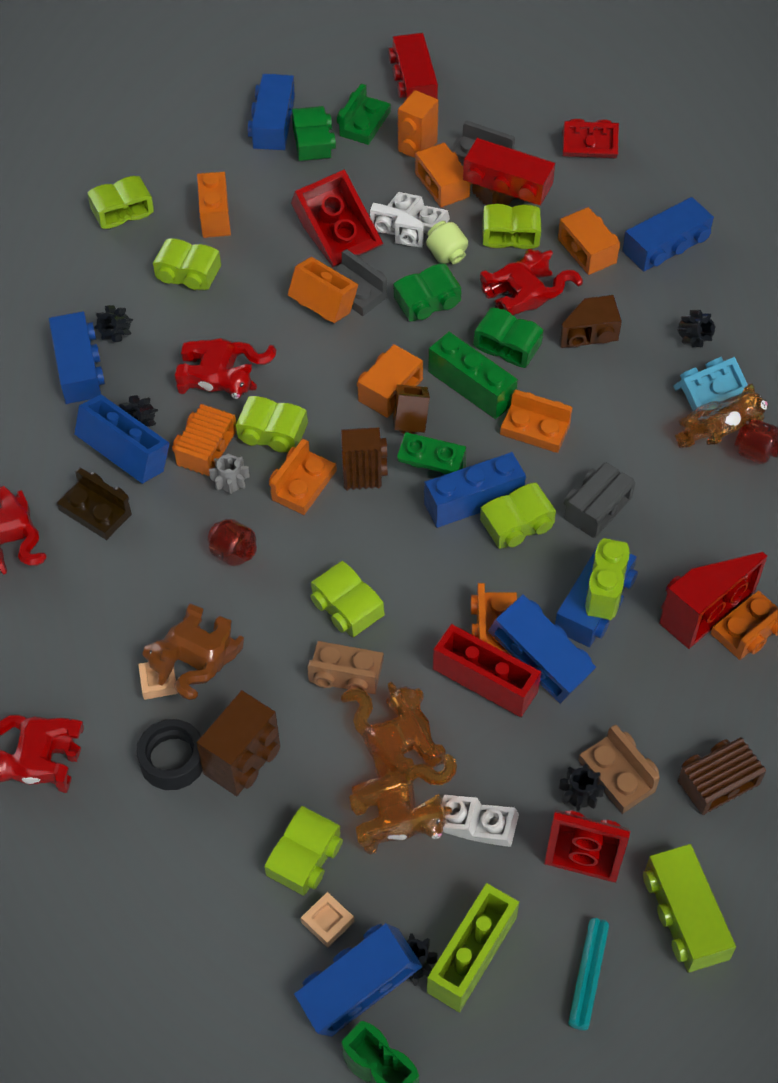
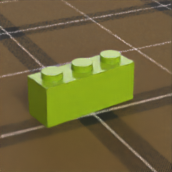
[643,844,736,973]
[427,883,519,1013]

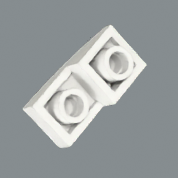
[387,192,450,234]
[370,203,424,248]
[435,795,519,847]

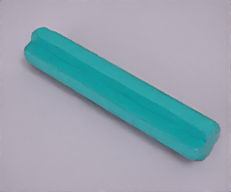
[568,918,609,1031]

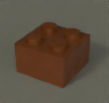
[196,690,280,797]

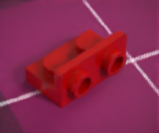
[562,119,619,158]

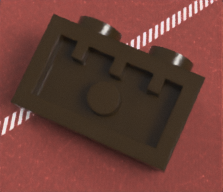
[57,467,132,540]

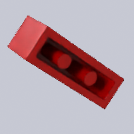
[388,33,438,102]
[463,138,556,206]
[433,624,541,718]

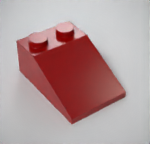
[291,169,383,267]
[659,552,768,649]
[544,810,631,883]

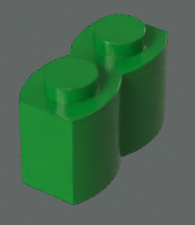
[292,106,336,161]
[393,263,461,321]
[473,308,544,368]
[341,1021,419,1083]

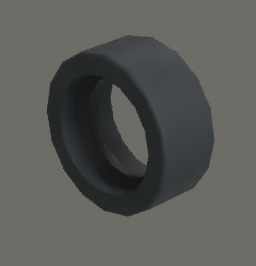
[136,719,203,790]

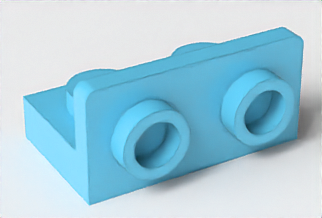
[673,357,750,414]

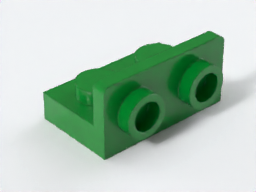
[337,83,391,145]
[397,432,466,475]

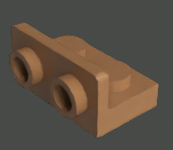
[307,641,384,694]
[578,724,660,814]

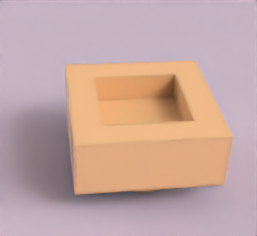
[138,662,178,700]
[301,892,354,948]

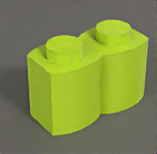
[87,176,154,229]
[482,204,541,249]
[153,238,221,290]
[236,396,308,452]
[480,482,556,549]
[585,538,630,620]
[310,561,385,638]
[264,806,343,896]

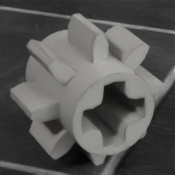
[209,453,250,494]

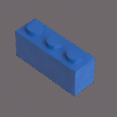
[248,74,295,150]
[622,197,714,272]
[49,311,105,404]
[74,395,170,484]
[424,452,526,528]
[555,547,638,648]
[488,594,596,704]
[294,923,423,1037]

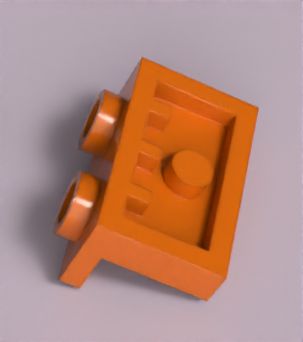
[500,389,573,453]
[269,439,337,515]
[470,583,517,656]
[711,590,778,660]

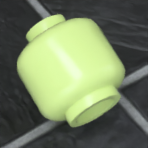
[426,221,468,264]

